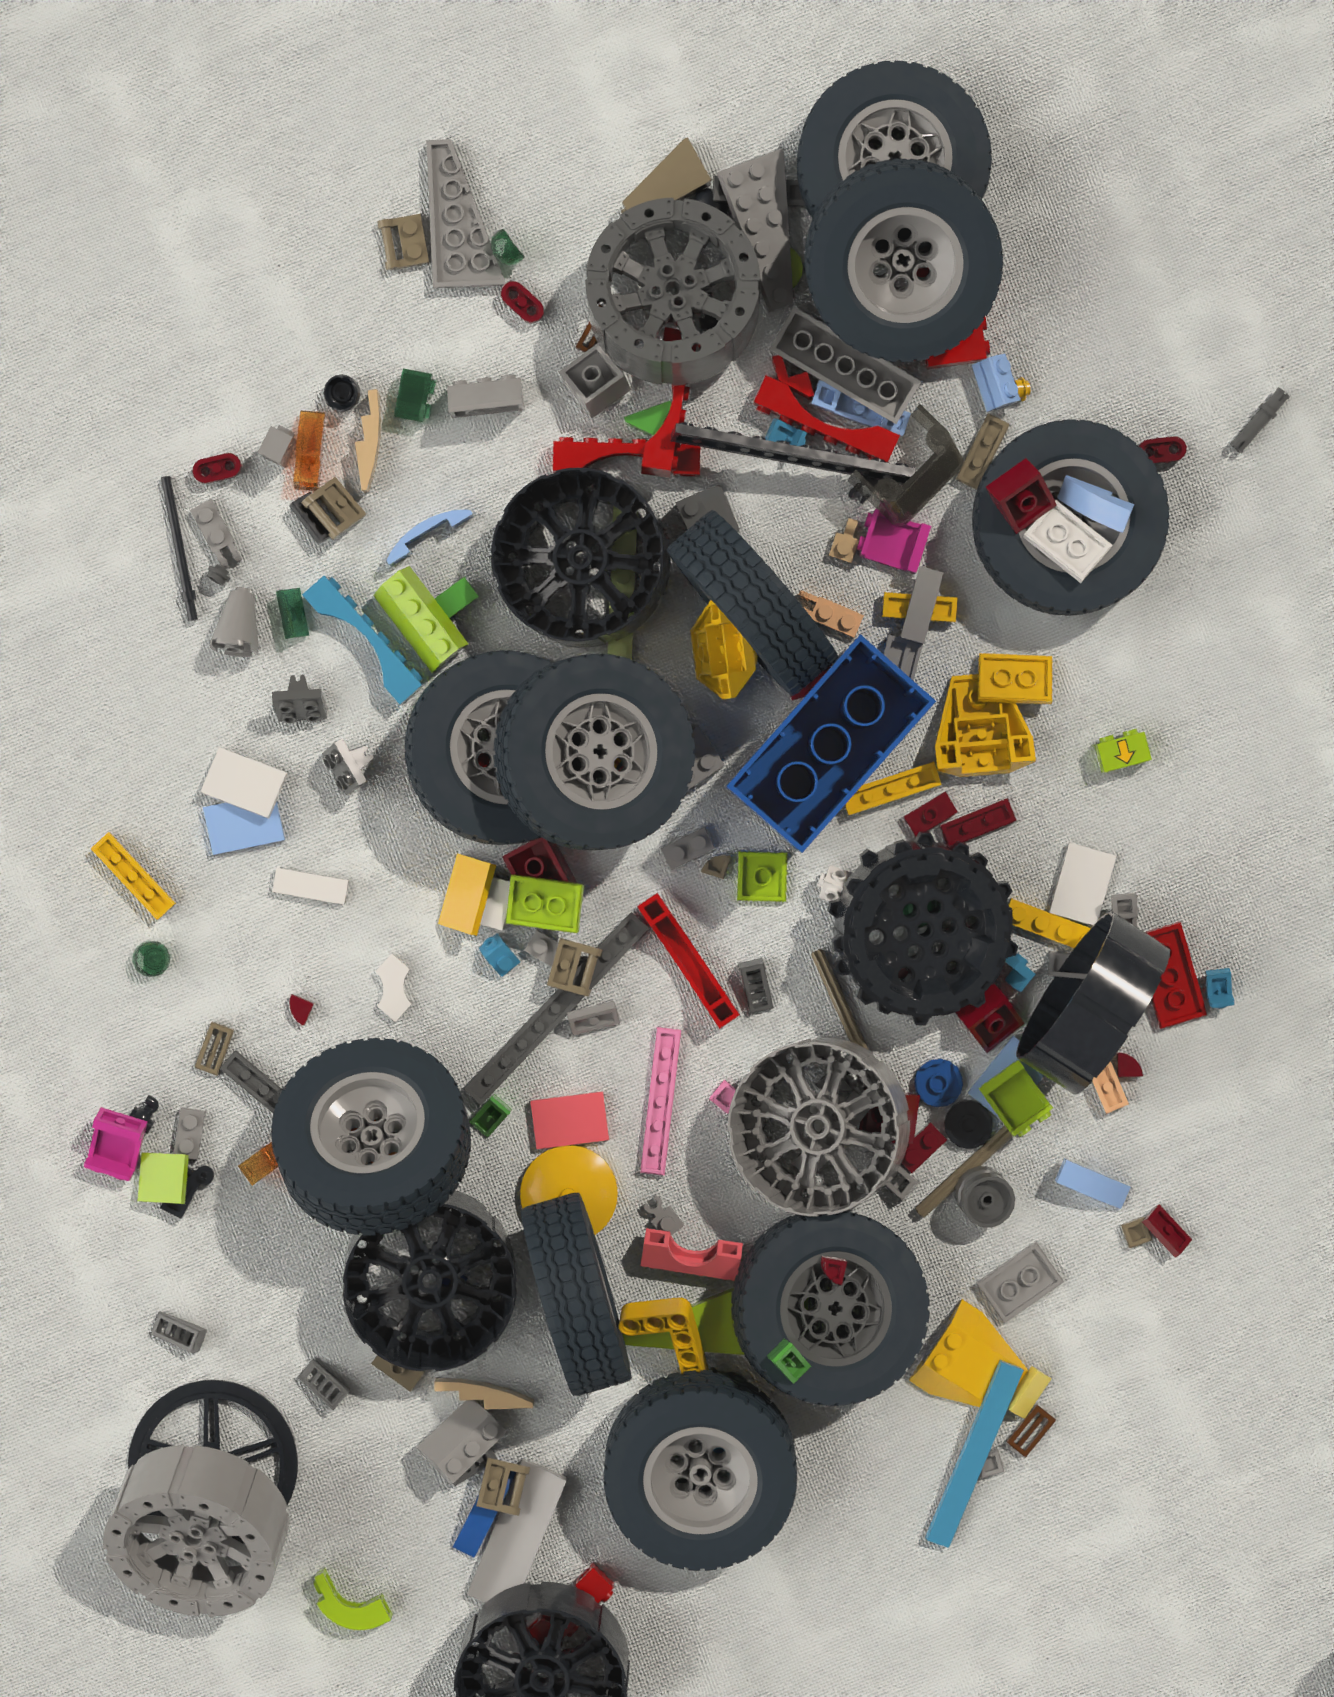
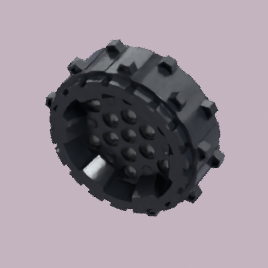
[827,831,1018,1026]

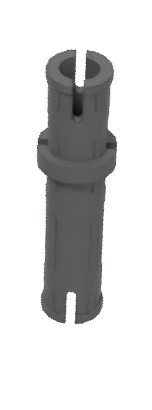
[1230,387,1290,454]

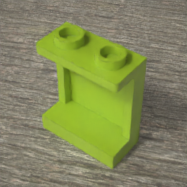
[978,1060,1053,1137]

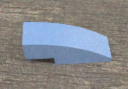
[1057,475,1134,533]
[1055,1158,1131,1209]

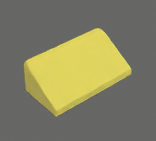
[1008,1366,1052,1419]

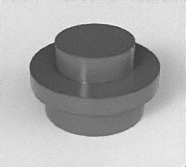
[206,564,230,586]

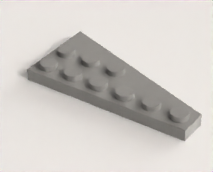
[426,139,506,289]
[717,148,794,312]

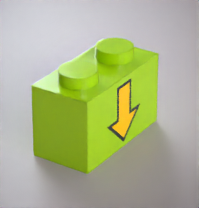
[1094,728,1152,773]

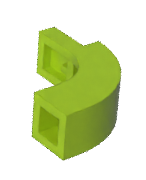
[313,1568,393,1630]

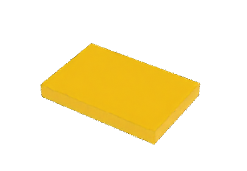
[978,653,1052,705]
[438,853,496,936]

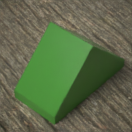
[624,401,671,437]
[469,1094,512,1138]
[767,1338,811,1384]

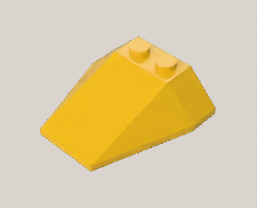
[690,600,757,699]
[935,674,1036,777]
[909,1299,1028,1407]

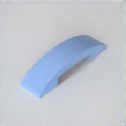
[811,380,911,437]
[386,510,474,566]

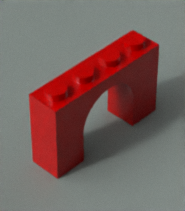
[916,267,990,370]

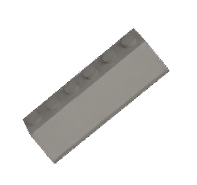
[769,306,922,424]

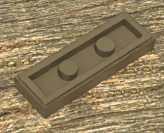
[955,413,1010,490]

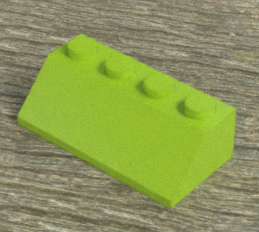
[373,566,468,673]

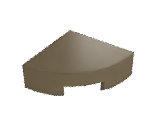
[701,855,731,879]

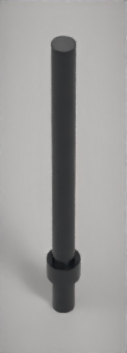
[161,476,198,621]

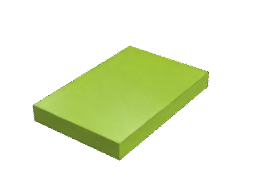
[506,874,584,933]

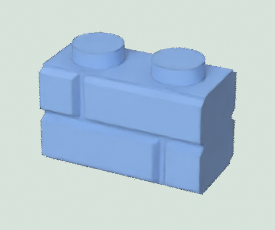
[972,354,1020,412]

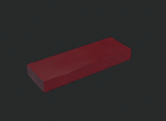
[939,798,1017,845]

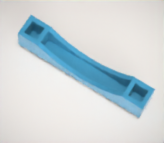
[302,575,423,705]

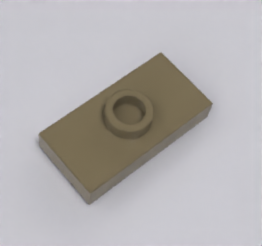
[371,1355,425,1392]

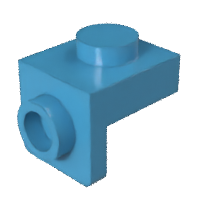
[765,418,807,446]
[479,933,520,977]
[1005,953,1036,992]
[1205,968,1235,1009]

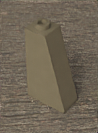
[621,137,711,213]

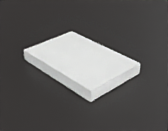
[1023,499,1113,583]
[201,747,288,819]
[1049,842,1117,925]

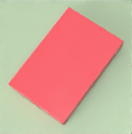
[530,1091,609,1149]

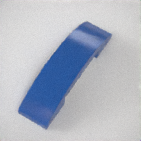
[453,1471,516,1558]

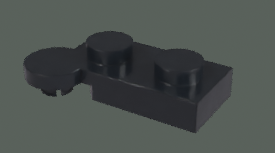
[160,1165,215,1219]

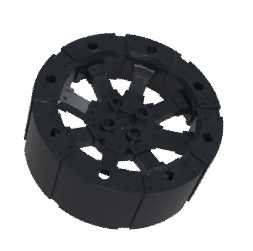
[491,468,671,647]
[1016,911,1170,1094]
[343,1190,517,1372]
[454,1581,630,1697]

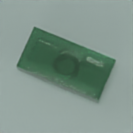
[276,588,309,640]

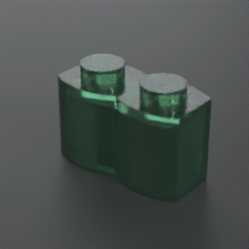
[394,368,437,424]

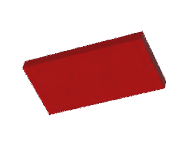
[1145,921,1207,1029]

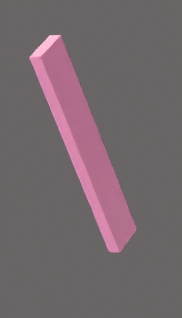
[640,1027,681,1175]

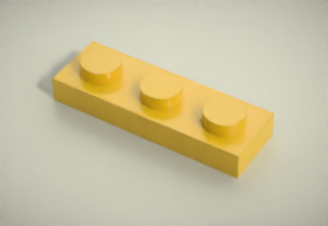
[882,592,958,623]

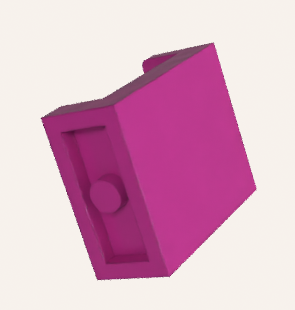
[857,508,931,574]
[84,1107,147,1181]

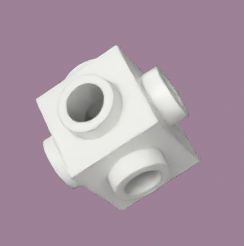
[817,865,851,901]

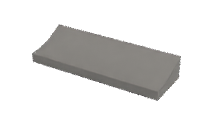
[467,1458,567,1603]

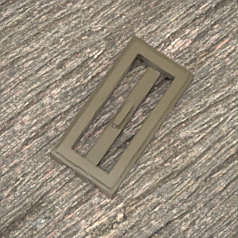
[195,1021,235,1076]

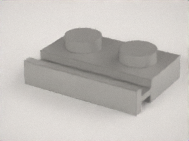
[884,635,923,681]

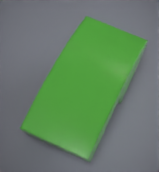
[435,577,479,619]

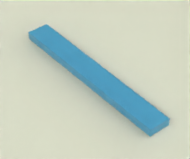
[925,1360,1024,1548]

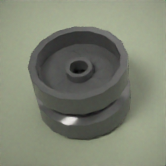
[954,1166,1016,1228]

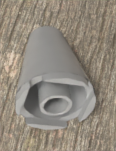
[210,587,259,657]

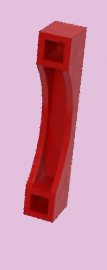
[641,327,697,478]
[753,375,900,463]
[553,437,701,477]
[637,892,740,1029]

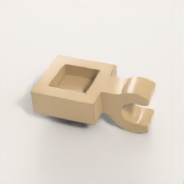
[829,518,859,563]

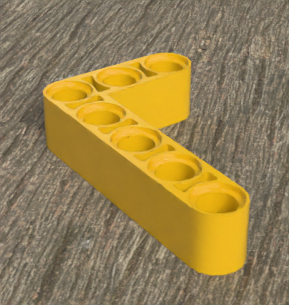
[619,1297,709,1374]

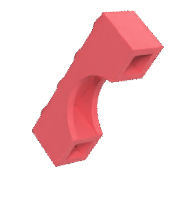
[640,1228,743,1281]

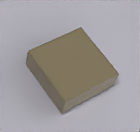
[1120,1216,1152,1248]

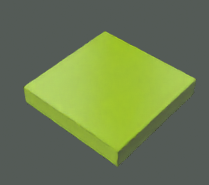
[737,851,787,902]
[137,1153,189,1204]

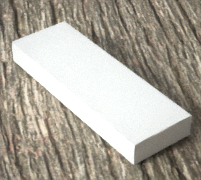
[272,868,349,905]

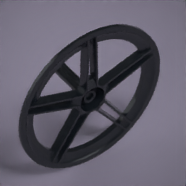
[128,1380,298,1544]

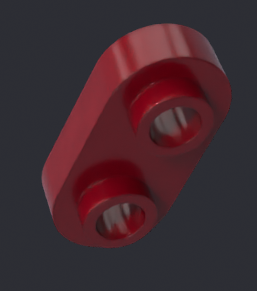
[501,281,544,324]
[1138,436,1187,464]
[192,453,242,484]

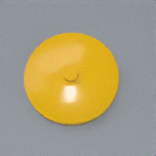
[520,1145,618,1235]

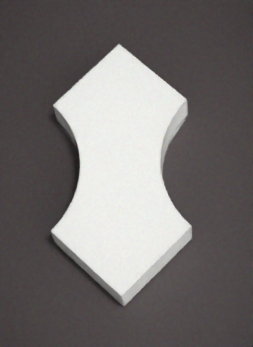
[375,953,412,1022]

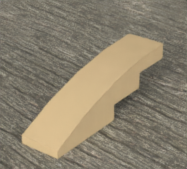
[355,389,381,493]
[434,1378,534,1410]

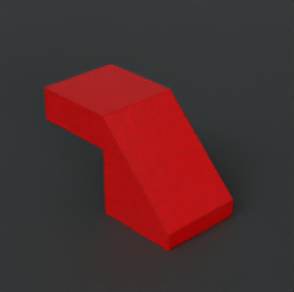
[772,355,814,400]

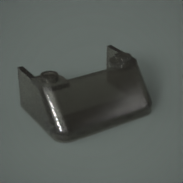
[847,404,963,526]

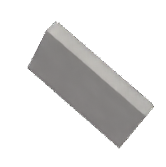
[976,1241,1064,1324]

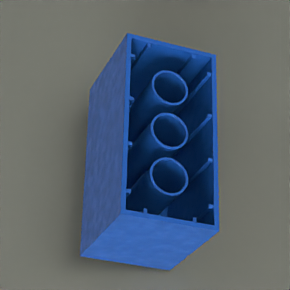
[725,634,936,853]

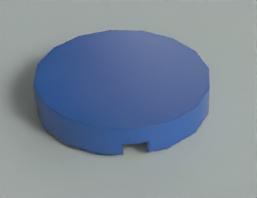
[914,1058,963,1107]

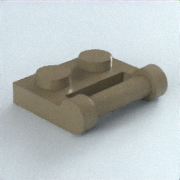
[377,214,430,271]
[301,477,366,540]
[547,938,603,997]
[476,1458,530,1516]

